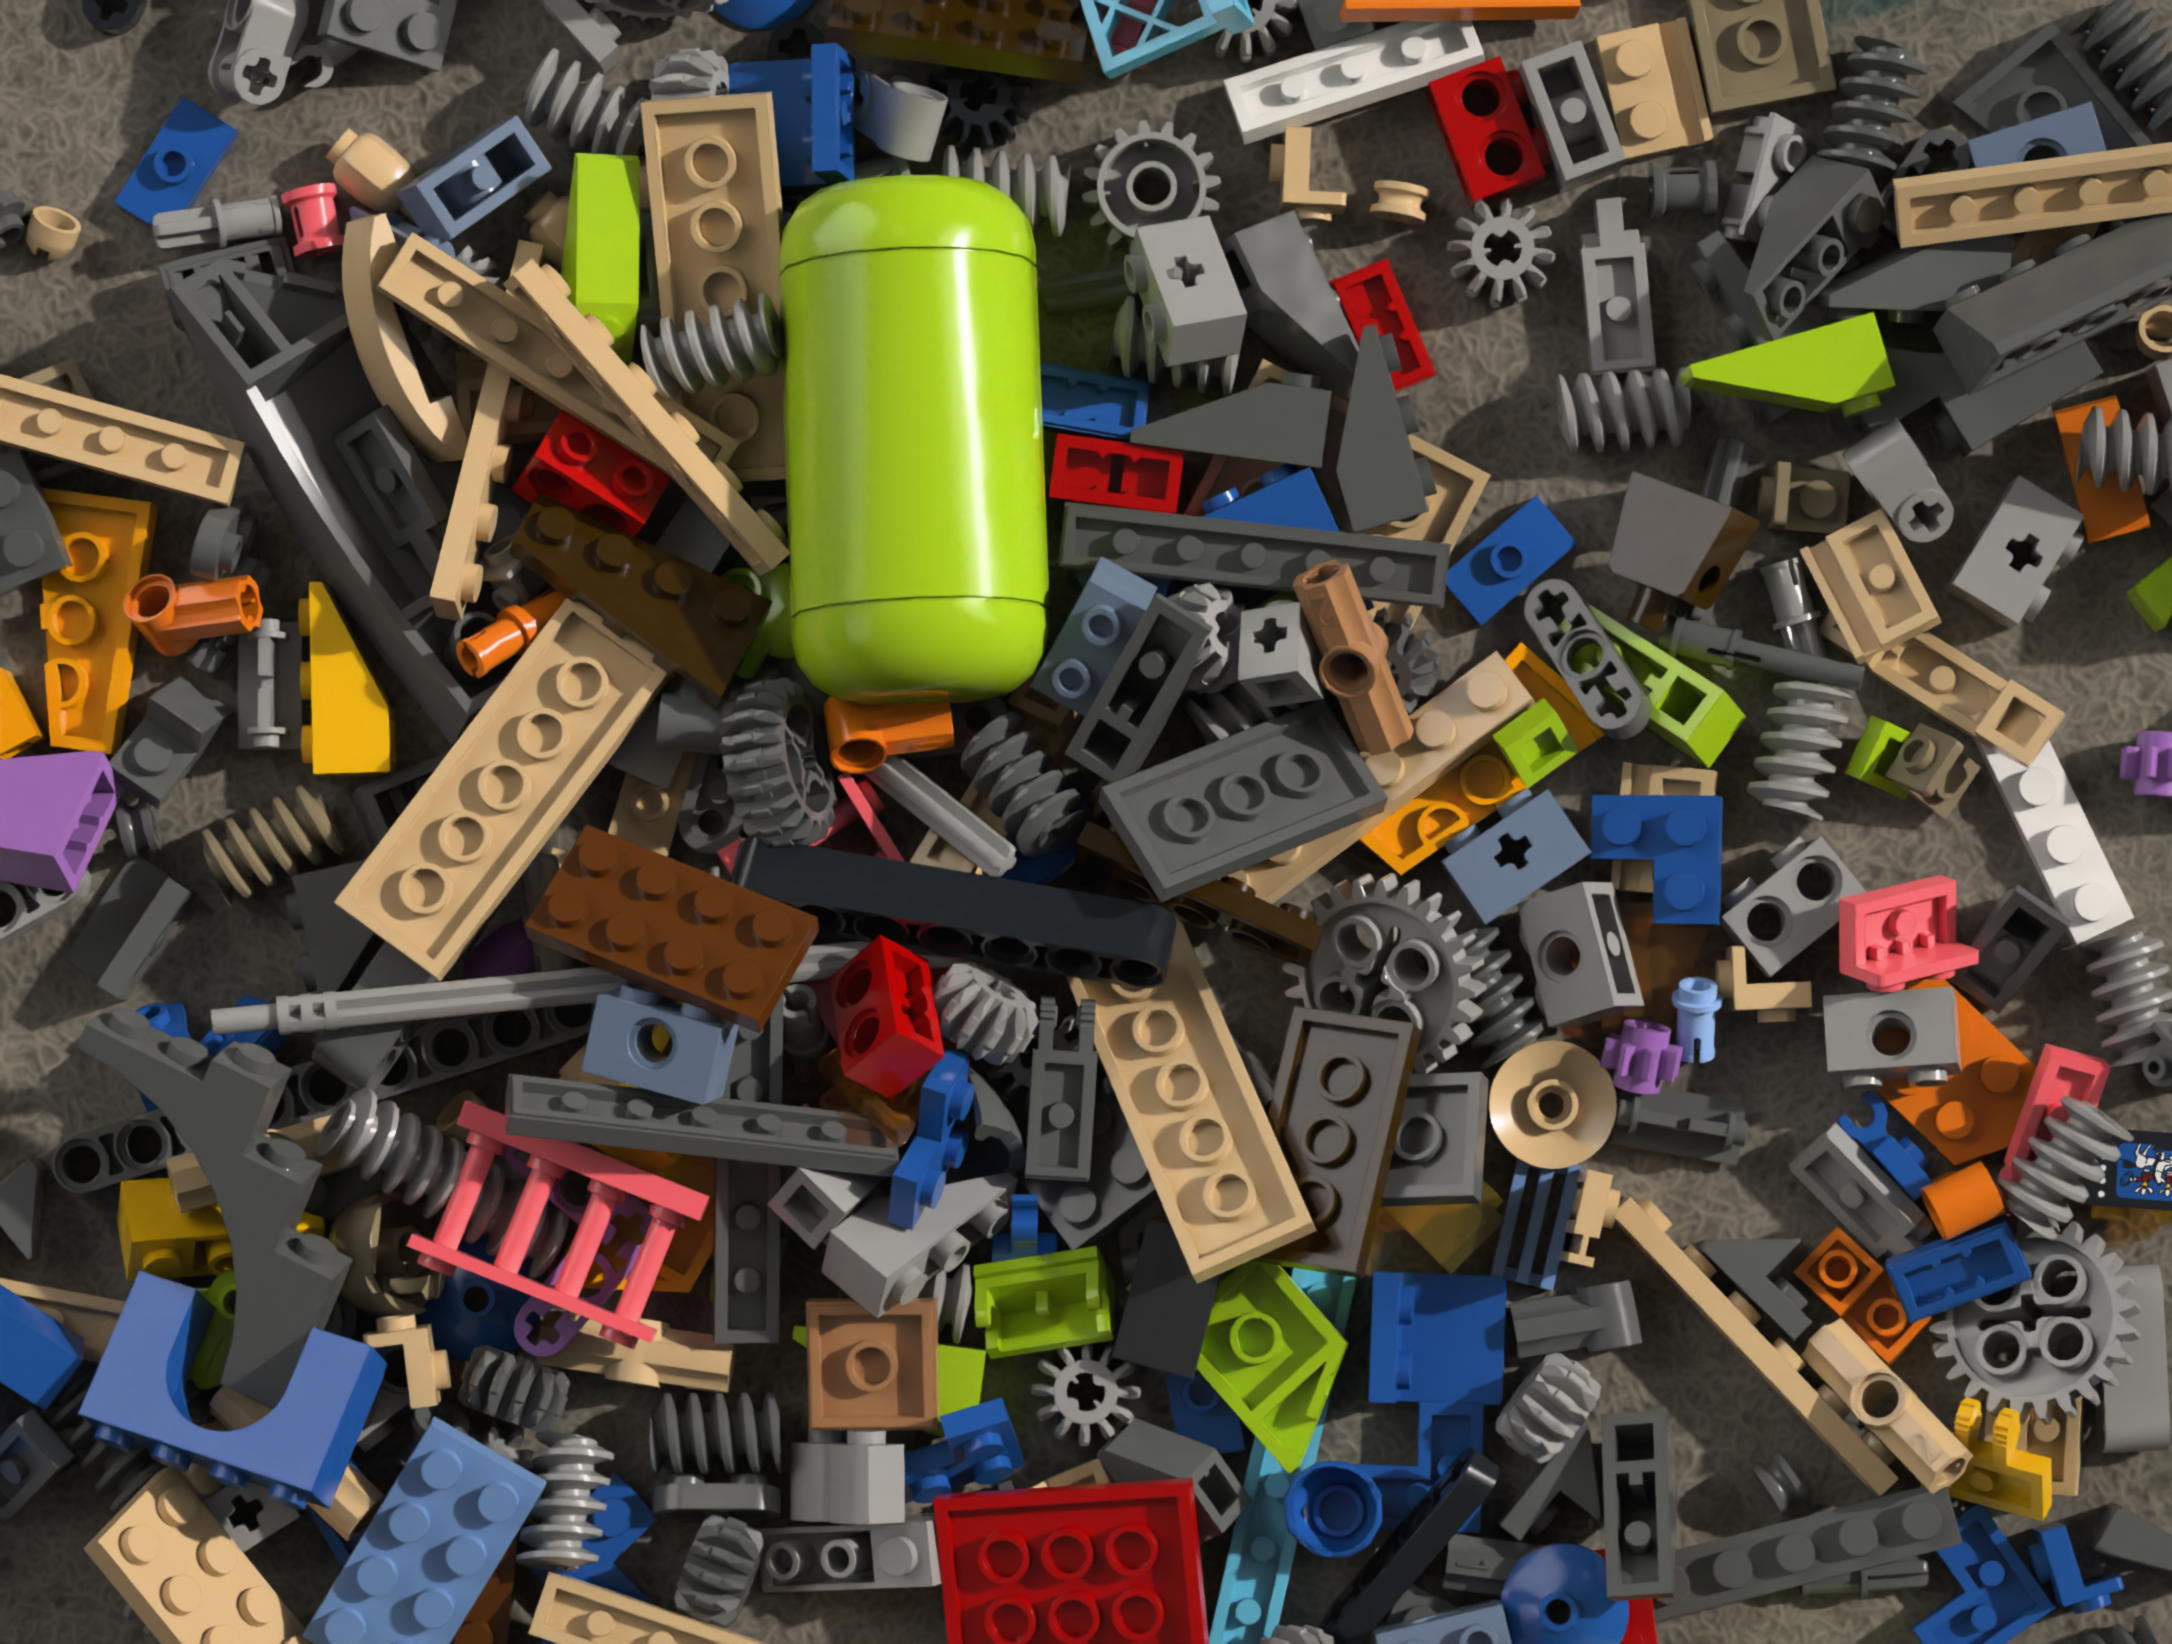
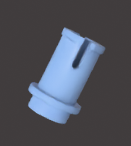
[1672,977,1723,1063]

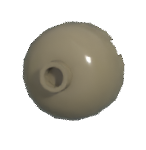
[329,1187,447,1316]

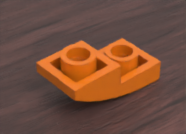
[2053,395,2151,543]
[1793,1226,1934,1367]

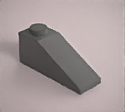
[1130,372,1334,468]
[1065,593,1213,783]
[1601,1410,1677,1602]

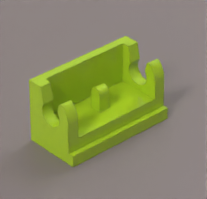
[973,1246,1115,1359]

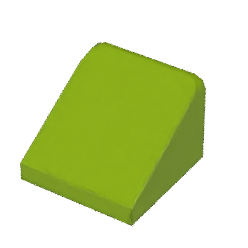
[2126,556,2172,632]

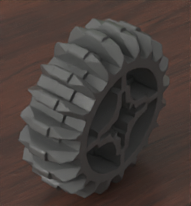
[718,677,838,848]

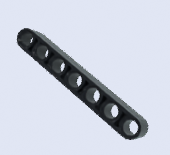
[730,838,1177,989]

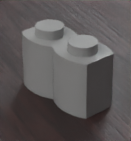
[790,1429,905,1525]

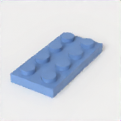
[303,1416,547,1644]

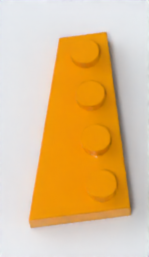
[39,488,159,756]

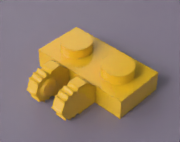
[1921,1397,2052,1522]

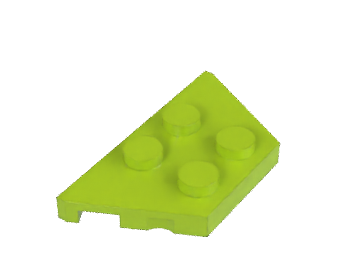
[1126,1261,1349,1475]

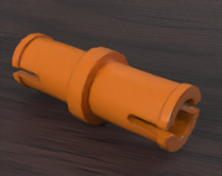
[456,586,567,678]

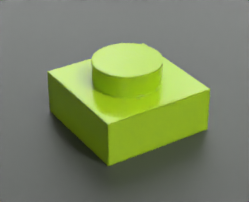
[1492,698,1579,789]
[1845,715,1912,800]

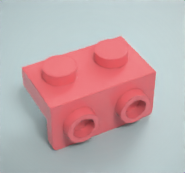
[1839,875,1979,992]

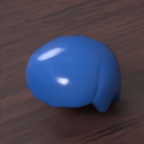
[1284,1460,1384,1559]

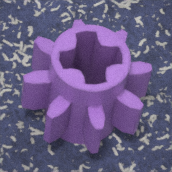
[2120,731,2172,799]
[1600,1019,1683,1095]

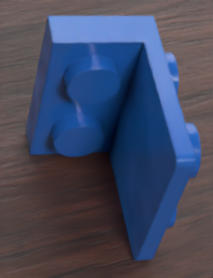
[729,43,856,189]
[1369,1271,1507,1405]

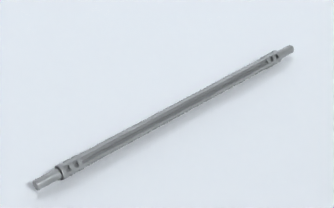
[211,941,1000,1035]

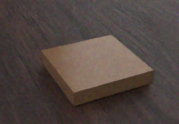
[806,1298,940,1430]

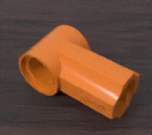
[124,574,263,656]
[823,696,955,774]
[1920,1161,2005,1241]

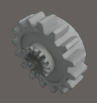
[1082,120,1221,255]

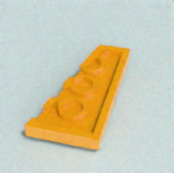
[1358,642,1605,877]

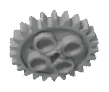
[1282,873,1487,1075]
[1929,1218,2142,1425]

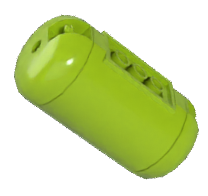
[779,175,1051,705]

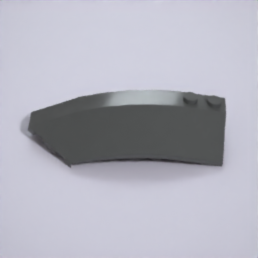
[168,257,603,747]

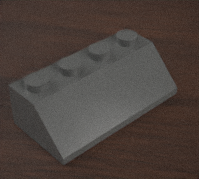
[1932,212,2172,396]

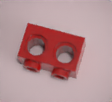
[1425,56,1551,211]
[511,409,671,537]
[1049,433,1185,514]
[829,935,945,1100]

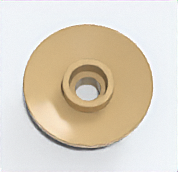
[1488,1041,1617,1169]

